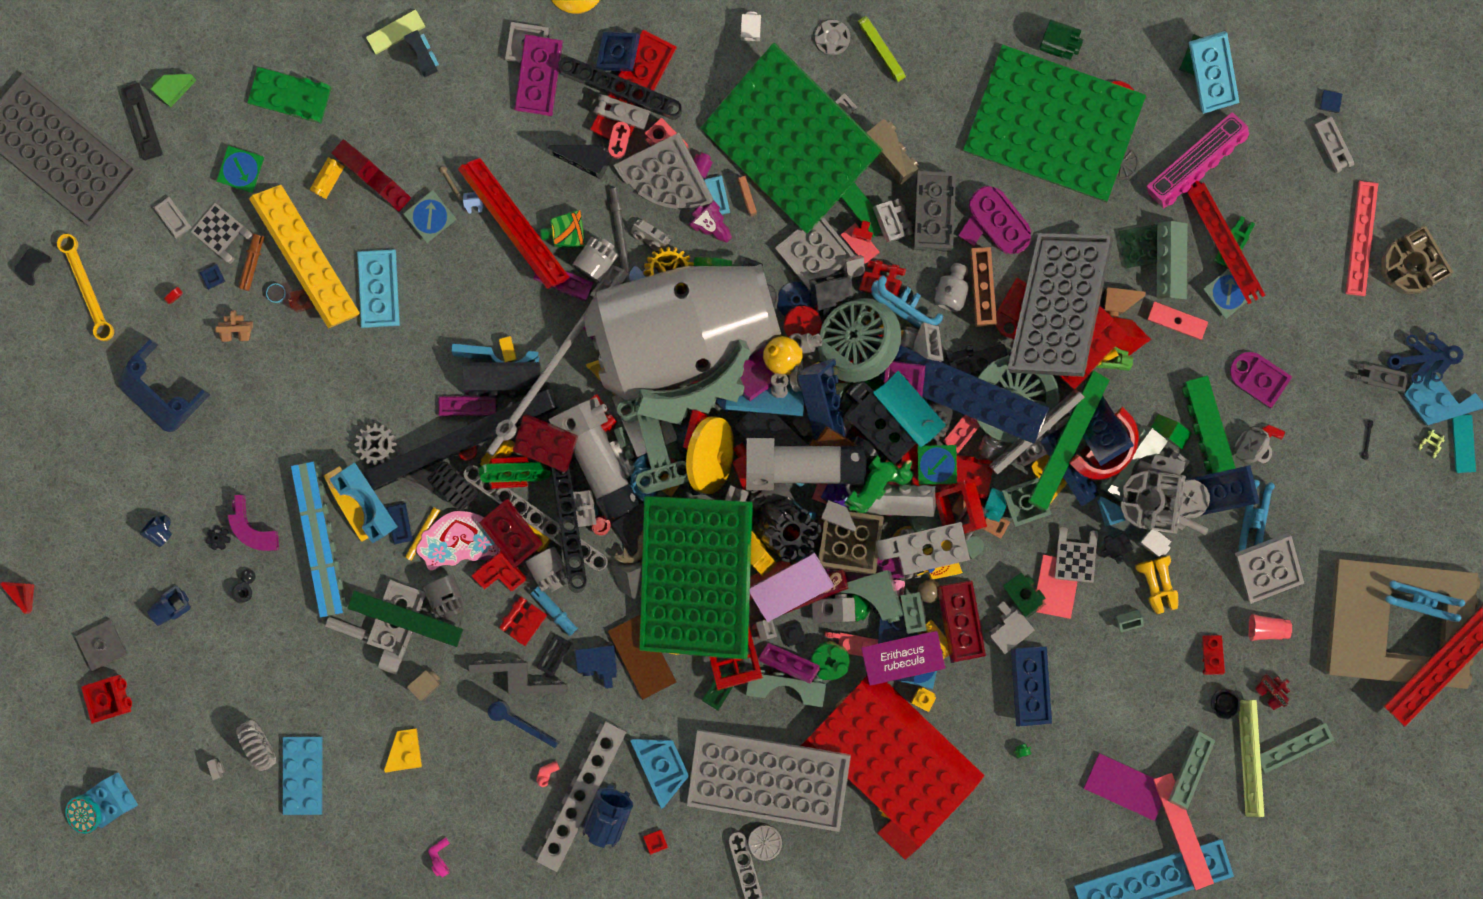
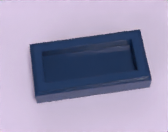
[387,503,413,545]

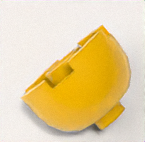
[763,336,802,376]

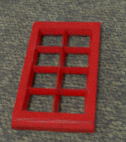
[709,627,763,690]

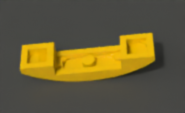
[324,466,368,542]

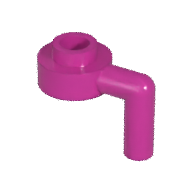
[428,837,450,877]

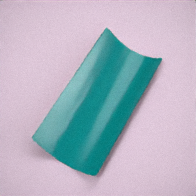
[873,371,946,447]

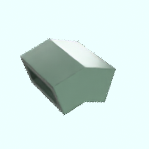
[1114,610,1144,632]

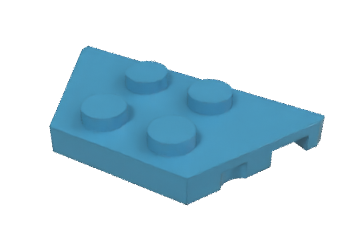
[630,739,689,809]

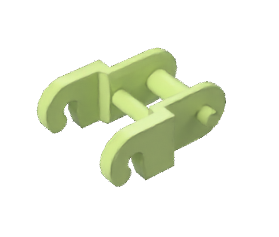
[1418,429,1445,458]

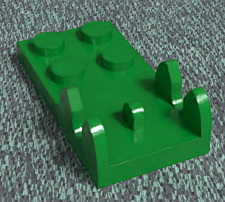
[247,67,332,124]

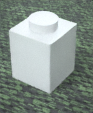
[741,12,761,41]
[1139,530,1171,557]

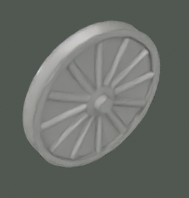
[748,825,782,861]

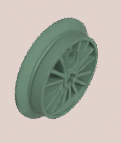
[818,298,901,382]
[977,356,1059,443]

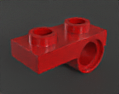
[1202,635,1225,675]

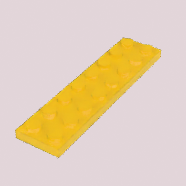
[249,185,360,329]

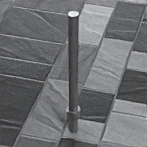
[610,188,630,283]

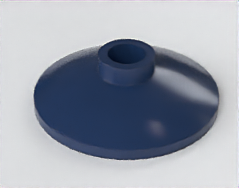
[777,282,814,316]

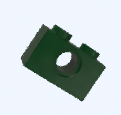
[1003,572,1047,618]

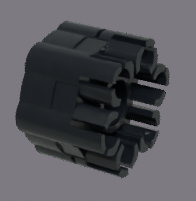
[755,497,821,562]

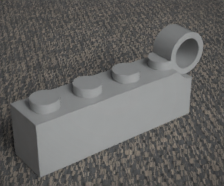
[846,477,936,517]

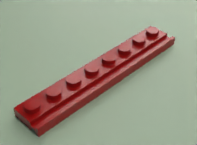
[458,158,569,289]
[1383,605,1483,727]

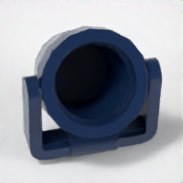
[140,515,172,547]

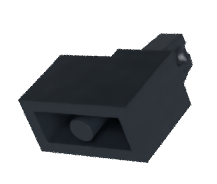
[809,271,854,321]

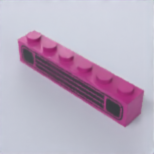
[1146,112,1249,209]

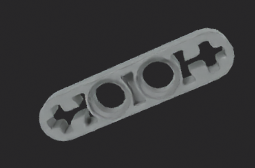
[729,832,762,899]

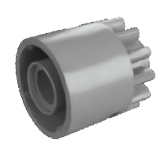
[573,237,618,283]
[526,547,567,592]

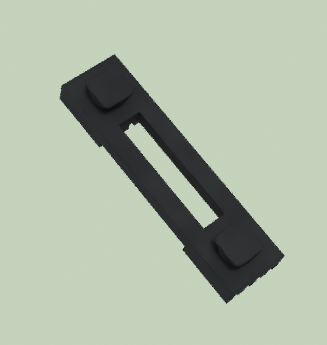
[121,83,163,161]

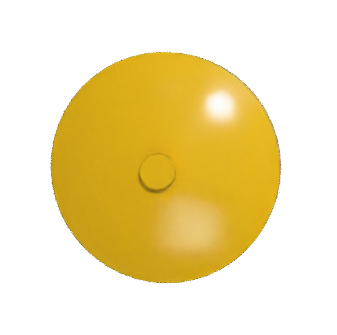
[686,417,735,494]

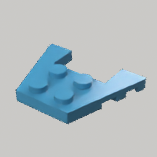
[1404,348,1483,426]

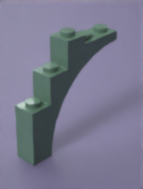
[634,340,750,425]

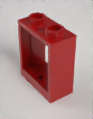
[935,480,987,534]

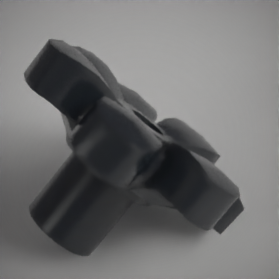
[206,526,231,550]

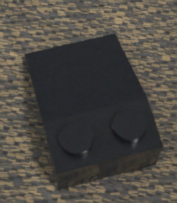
[548,145,611,180]

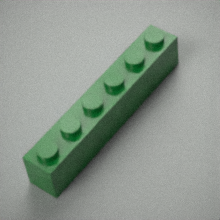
[1181,375,1236,474]

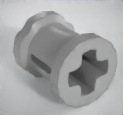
[771,373,788,398]

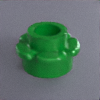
[1013,744,1031,759]

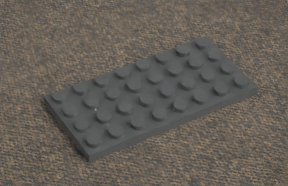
[0,73,140,228]
[1008,233,1113,377]

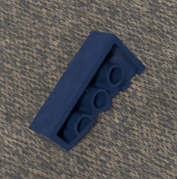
[798,358,845,440]

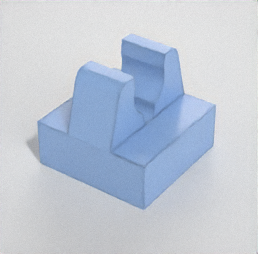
[463,192,483,214]

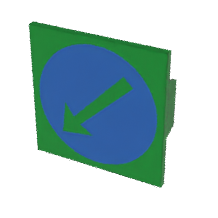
[216,146,265,193]
[918,445,957,484]

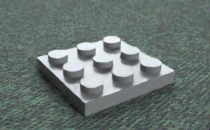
[775,217,855,291]
[1235,532,1304,604]

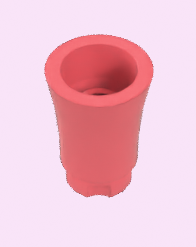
[1248,614,1292,641]

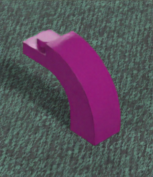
[228,495,279,551]

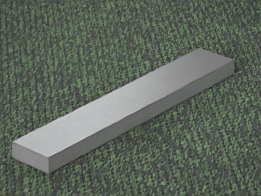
[989,390,1084,474]

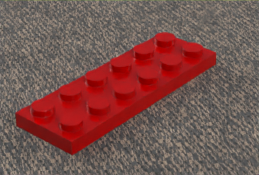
[590,30,677,146]

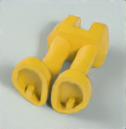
[1135,555,1178,615]

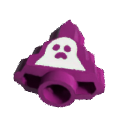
[688,200,732,243]

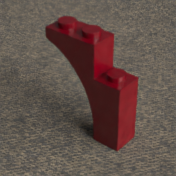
[331,139,411,212]

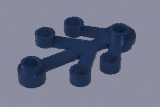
[1387,332,1464,384]

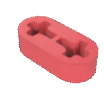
[608,122,630,159]

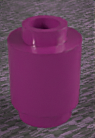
[693,152,713,179]

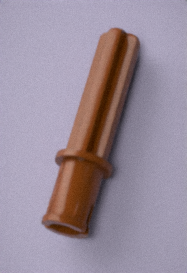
[239,234,265,291]

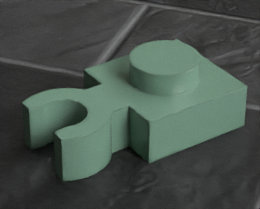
[614,427,637,460]

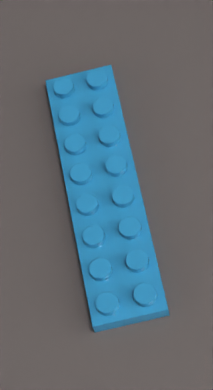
[1074,839,1234,899]

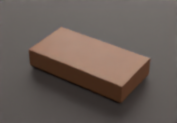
[738,176,757,217]

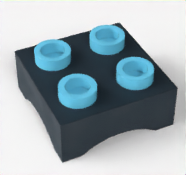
[404,30,439,78]

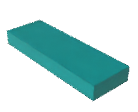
[1452,415,1476,473]

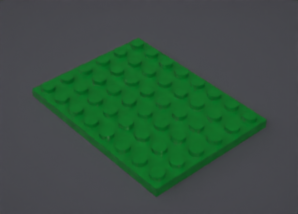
[701,43,883,234]
[963,44,1146,203]
[640,496,753,659]

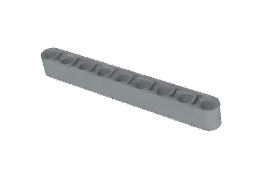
[464,465,608,571]

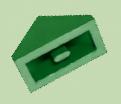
[1151,414,1192,450]

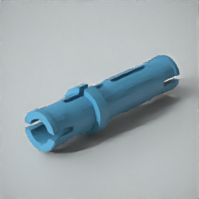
[531,586,578,637]

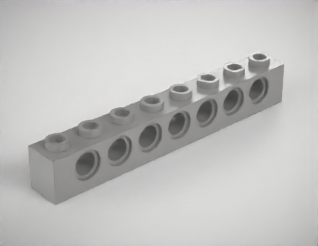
[535,721,627,872]

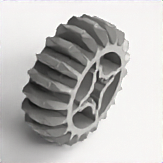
[236,720,276,772]

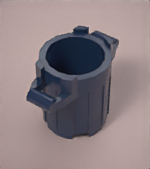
[583,785,633,848]

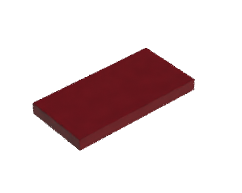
[937,580,986,663]

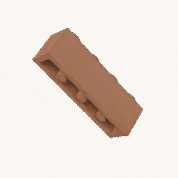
[970,247,997,327]

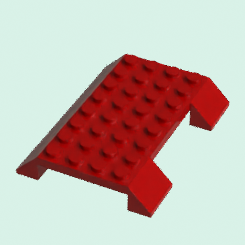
[800,675,985,860]

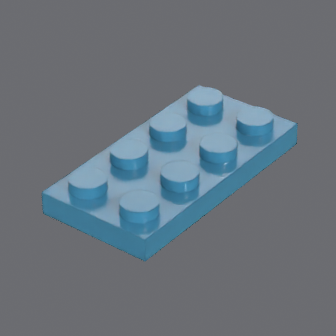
[283,737,323,815]

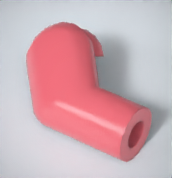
[536,761,560,787]

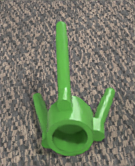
[1096,347,1133,371]

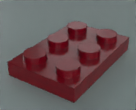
[513,414,578,472]
[479,499,543,568]

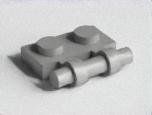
[873,198,914,243]

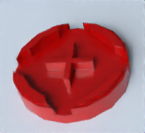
[783,305,822,337]

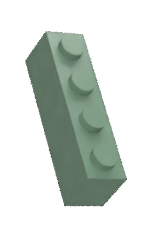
[1157,221,1188,301]

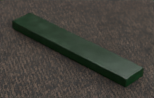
[347,591,464,647]

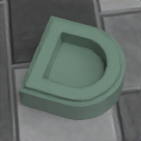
[966,536,984,559]

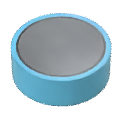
[266,284,286,303]

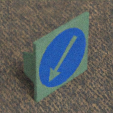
[403,190,457,243]
[1203,269,1253,319]

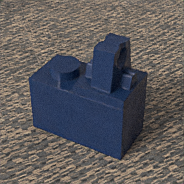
[575,646,617,689]

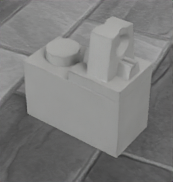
[989,601,1035,654]

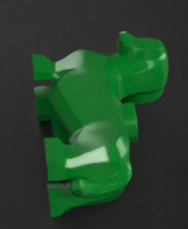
[844,455,912,513]

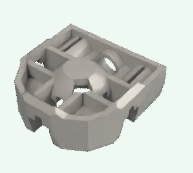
[1121,470,1186,534]

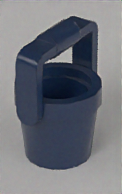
[147,586,191,626]

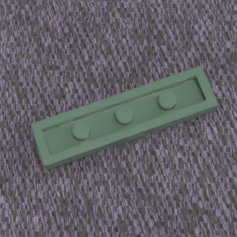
[1260,723,1334,774]
[1168,731,1215,810]

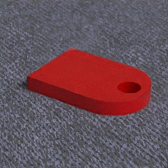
[995,278,1027,339]

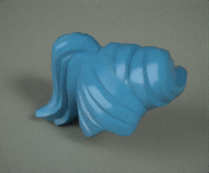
[631,453,658,501]

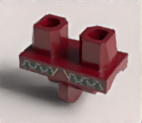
[1255,673,1291,710]

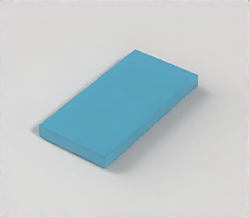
[1189,31,1240,114]
[357,250,400,328]

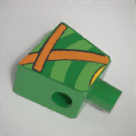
[541,210,585,249]

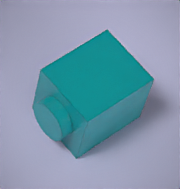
[984,488,1007,522]

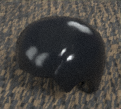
[1211,689,1241,720]

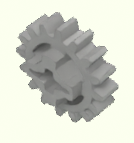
[354,423,397,465]

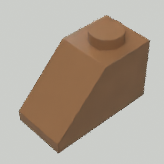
[1103,287,1146,317]

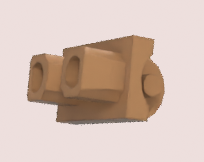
[216,310,253,342]

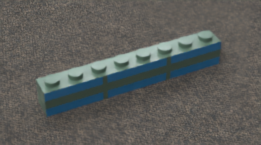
[291,462,348,617]

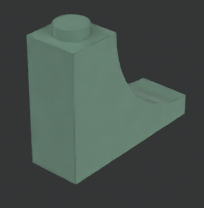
[835,570,904,623]

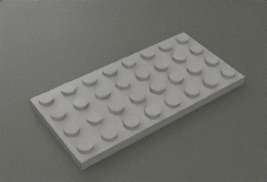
[687,729,851,832]

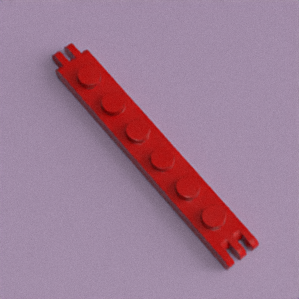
[1187,180,1266,304]

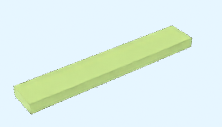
[1239,700,1264,817]

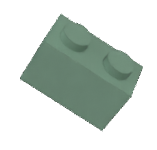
[1002,478,1051,527]

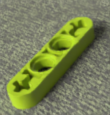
[857,16,906,83]

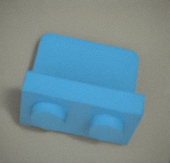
[83,773,138,828]

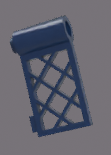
[488,701,560,748]

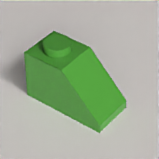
[151,74,196,107]

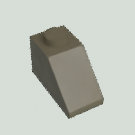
[407,670,441,701]

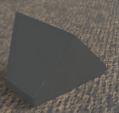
[608,559,642,599]

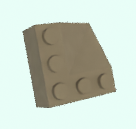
[867,119,919,186]
[819,511,884,574]

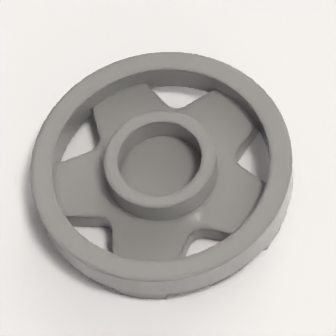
[815,20,850,55]

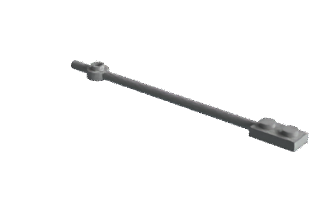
[486,265,628,456]

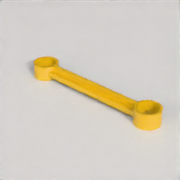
[57,234,114,341]

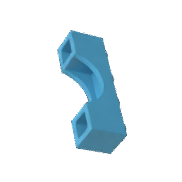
[330,463,397,543]

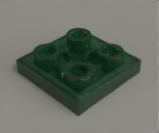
[1119,224,1157,269]

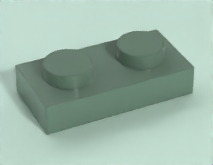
[900,592,926,634]

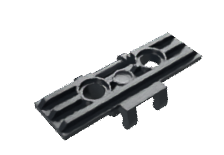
[942,344,1008,375]

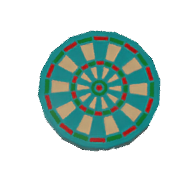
[65,795,102,834]

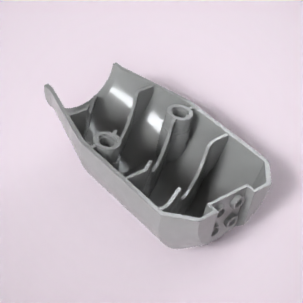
[583,264,781,400]

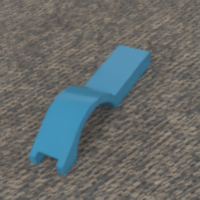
[452,344,539,362]

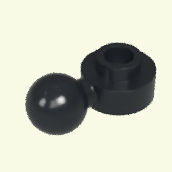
[231,569,256,603]

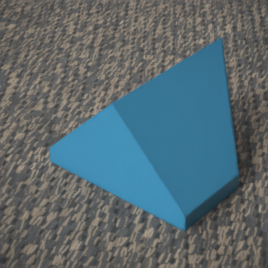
[1097,497,1127,527]

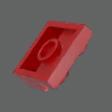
[81,675,132,724]

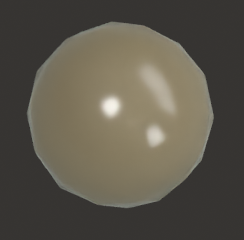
[917,579,940,603]

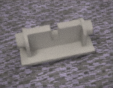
[631,219,671,251]

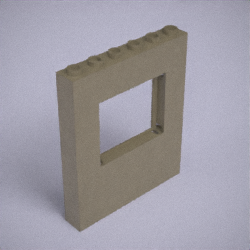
[1326,559,1480,689]

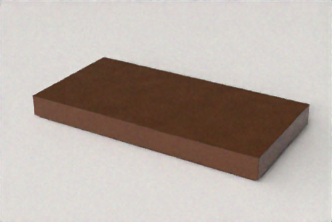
[608,614,677,700]

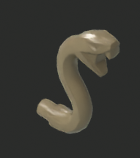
[614,531,643,564]

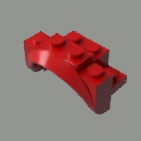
[1058,306,1128,390]

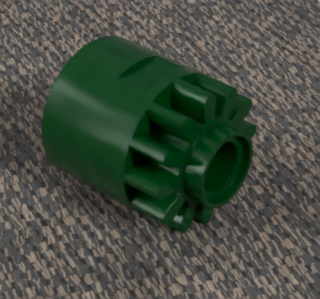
[1039,19,1084,61]

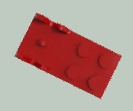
[911,455,993,500]

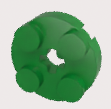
[811,641,850,680]

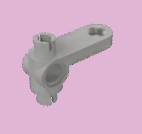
[789,333,822,392]

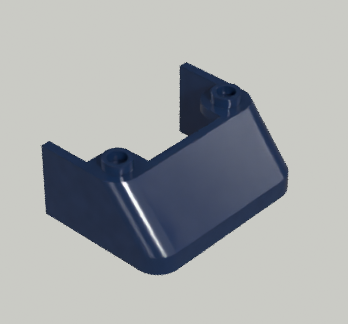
[119,339,211,432]

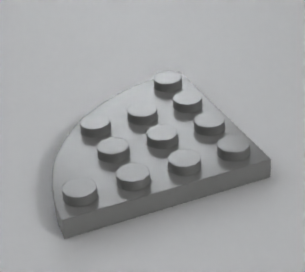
[614,133,714,209]

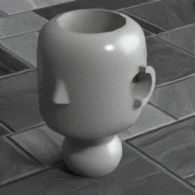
[934,263,969,312]

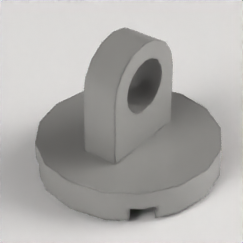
[1235,427,1272,464]
[1171,480,1210,518]

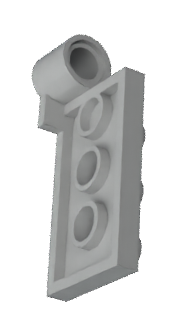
[875,522,970,575]
[367,580,426,675]

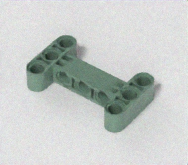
[617,390,689,494]

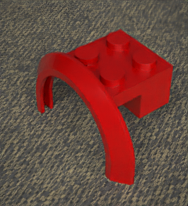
[1069,407,1139,479]

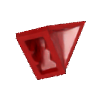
[1113,317,1152,356]
[0,582,34,614]

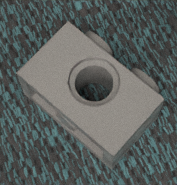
[812,594,855,623]

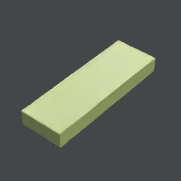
[366,10,425,54]

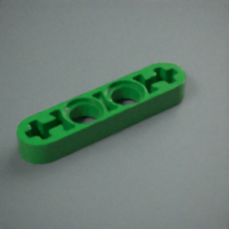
[478,463,551,483]

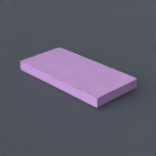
[750,553,834,622]

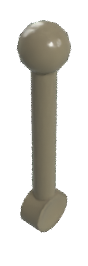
[440,166,463,201]

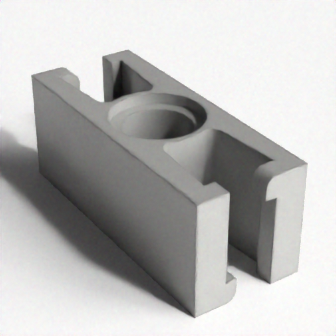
[725,485,749,501]

